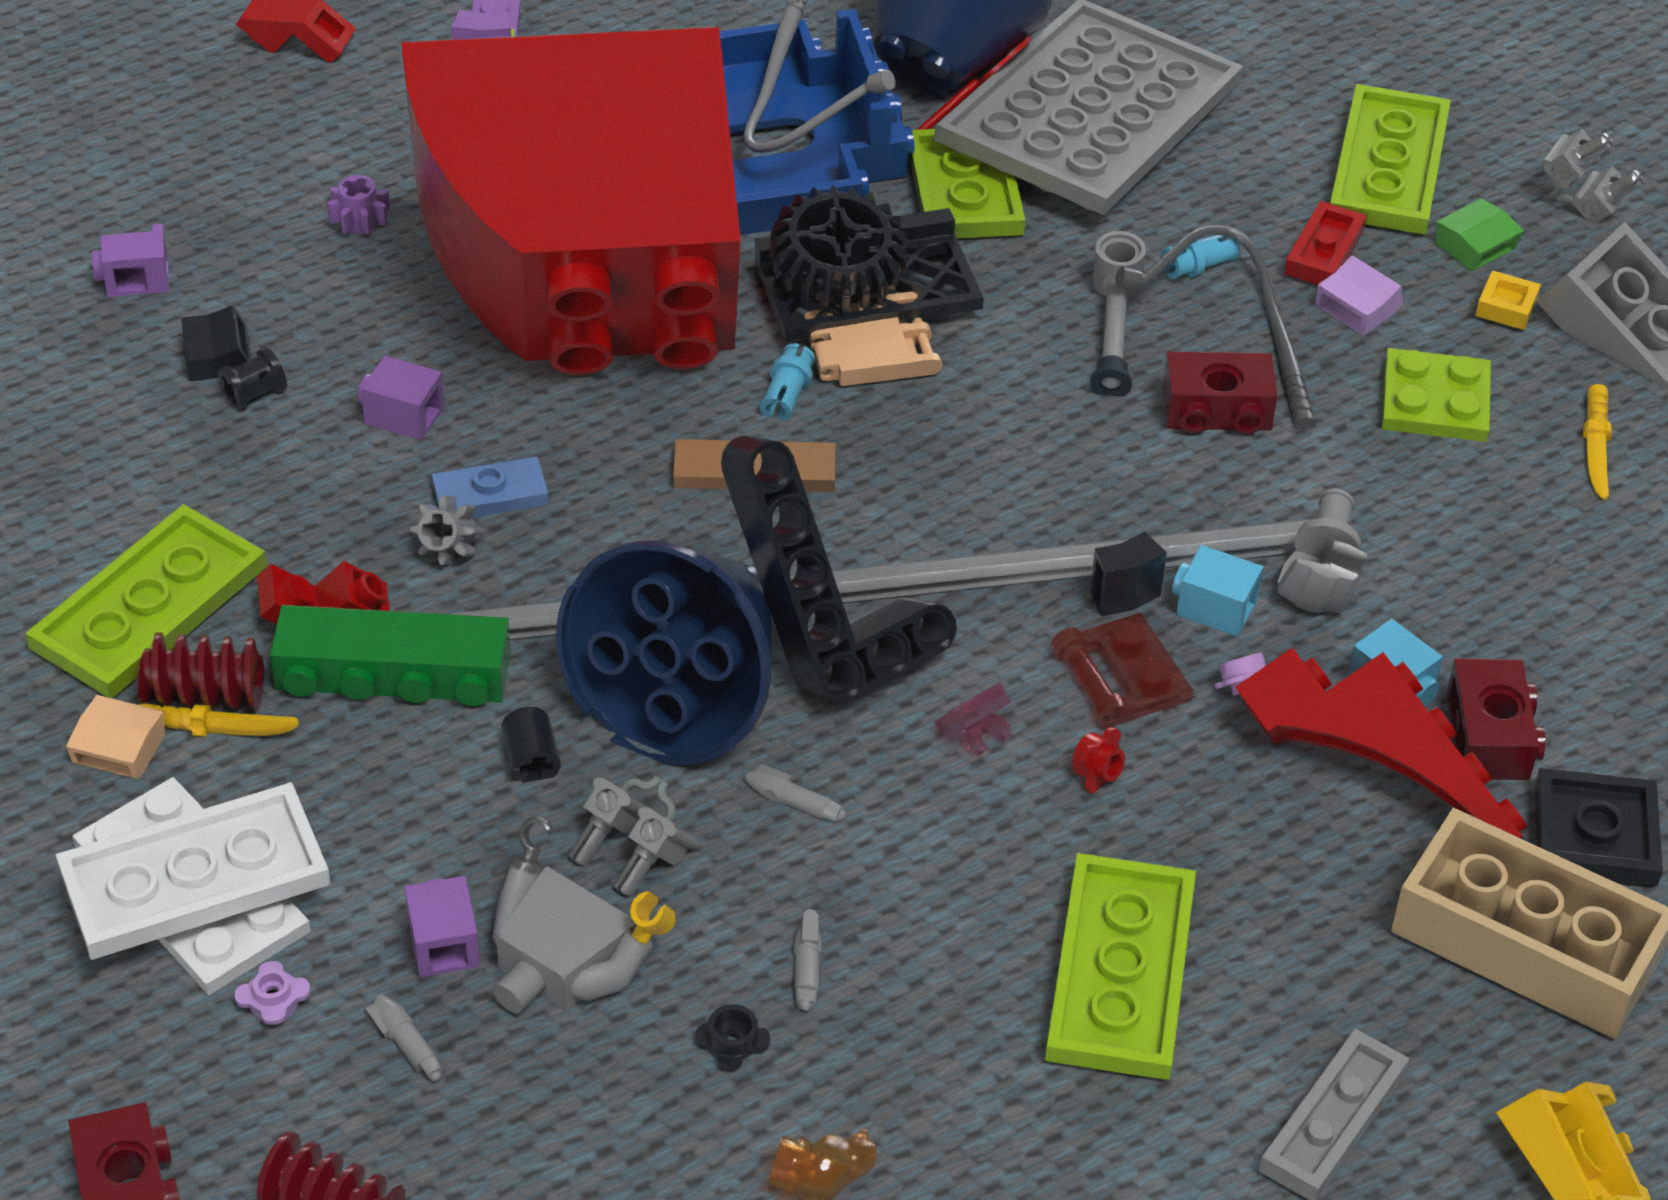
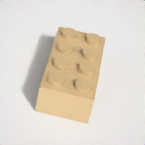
[1391,808,1668,1040]

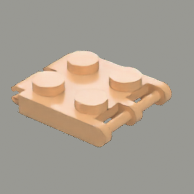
[804,292,943,386]

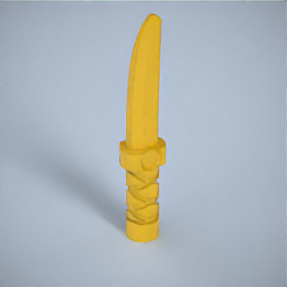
[1582,384,1612,500]
[139,703,299,737]

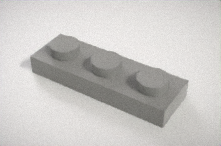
[1259,1029,1410,1200]

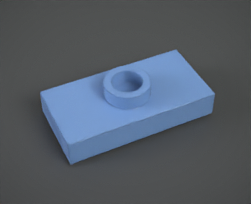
[431,456,549,518]

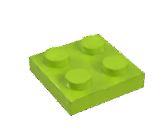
[1382,348,1491,442]

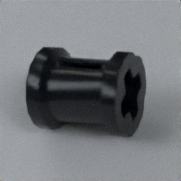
[217,347,287,411]

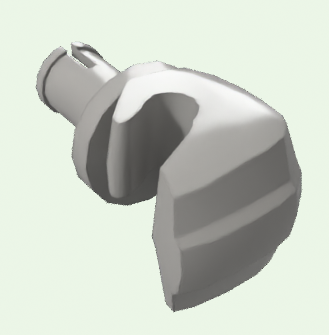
[1277,488,1367,613]

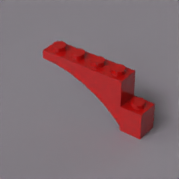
[1235,647,1527,840]

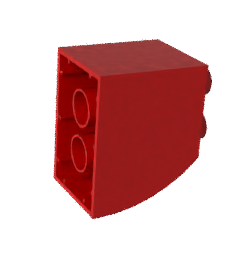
[401,27,741,375]

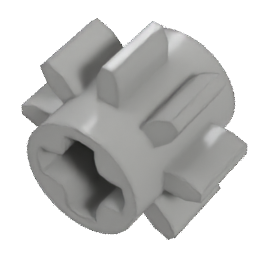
[410,496,484,565]

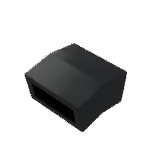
[181,305,251,382]
[1090,531,1167,617]

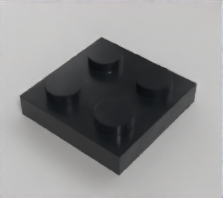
[1535,768,1663,886]

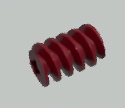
[137,632,265,711]
[257,1131,405,1200]

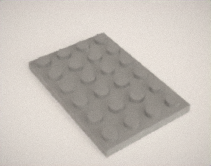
[934,0,1244,215]

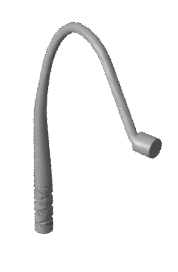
[743,0,895,153]

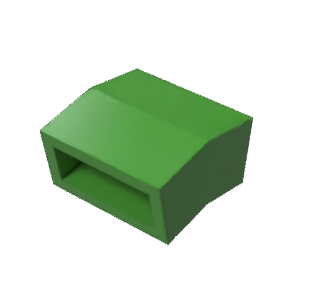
[1435,198,1524,271]

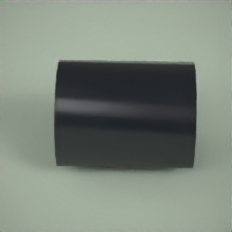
[501,706,561,783]

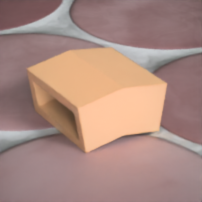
[66,695,165,779]

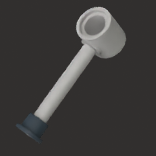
[1090,231,1146,397]

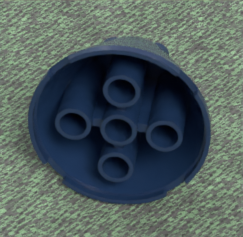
[873,0,1052,99]
[556,541,772,765]

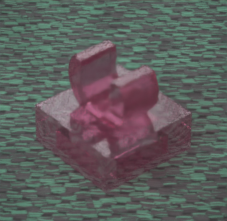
[934,682,1012,756]

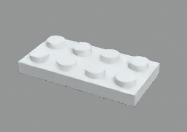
[72,777,311,996]
[55,782,331,960]

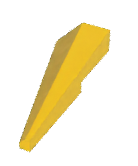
[1496,1081,1651,1200]

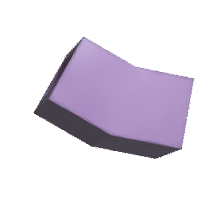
[1315,255,1403,336]

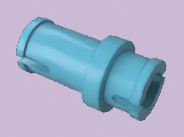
[1160,235,1240,280]
[760,343,815,421]

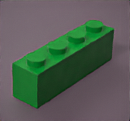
[270,605,511,706]

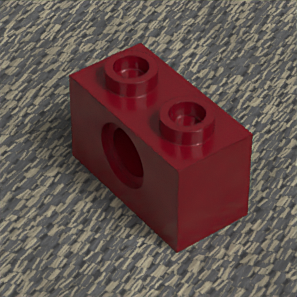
[1163,351,1278,434]
[1446,658,1545,780]
[68,1102,180,1200]

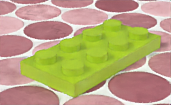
[1330,84,1451,235]
[25,504,267,699]
[1045,853,1196,1080]

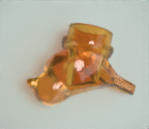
[768,1128,878,1200]

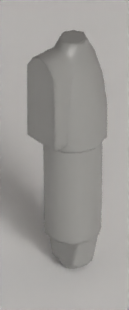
[744,764,846,823]
[793,909,822,1011]
[365,994,443,1082]

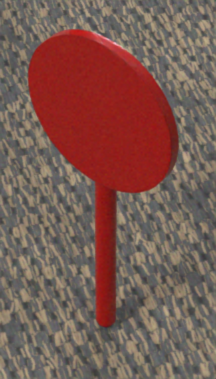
[916,36,1032,130]

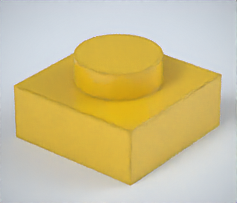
[1475,270,1541,330]

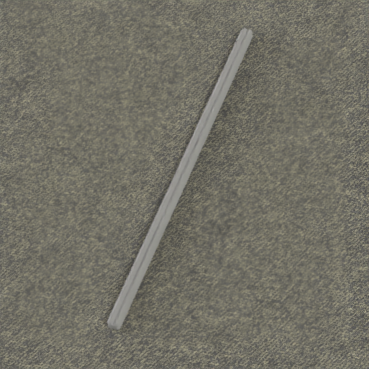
[452,519,1310,640]

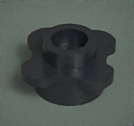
[696,1004,770,1070]

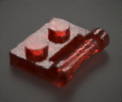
[1050,613,1193,729]

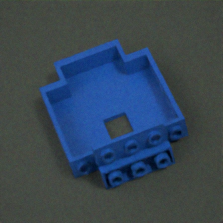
[720,9,915,235]

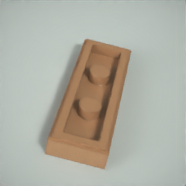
[673,439,836,492]

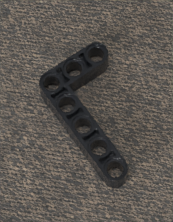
[721,435,957,703]

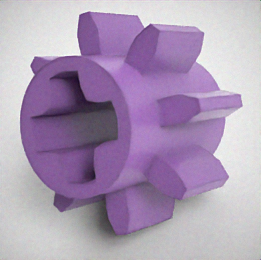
[327,175,390,235]

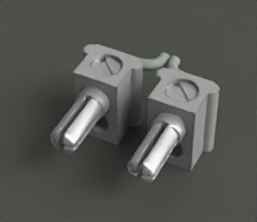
[1542,129,1644,225]
[569,775,698,896]

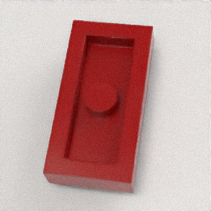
[1284,201,1367,285]

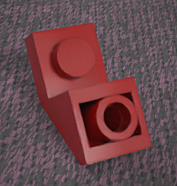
[236,0,356,63]
[257,561,390,625]

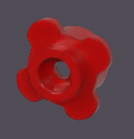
[1072,727,1125,794]

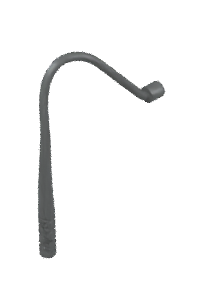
[1115,225,1316,429]

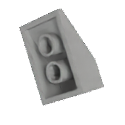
[1536,222,1668,389]

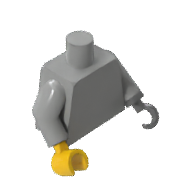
[492,816,676,1014]

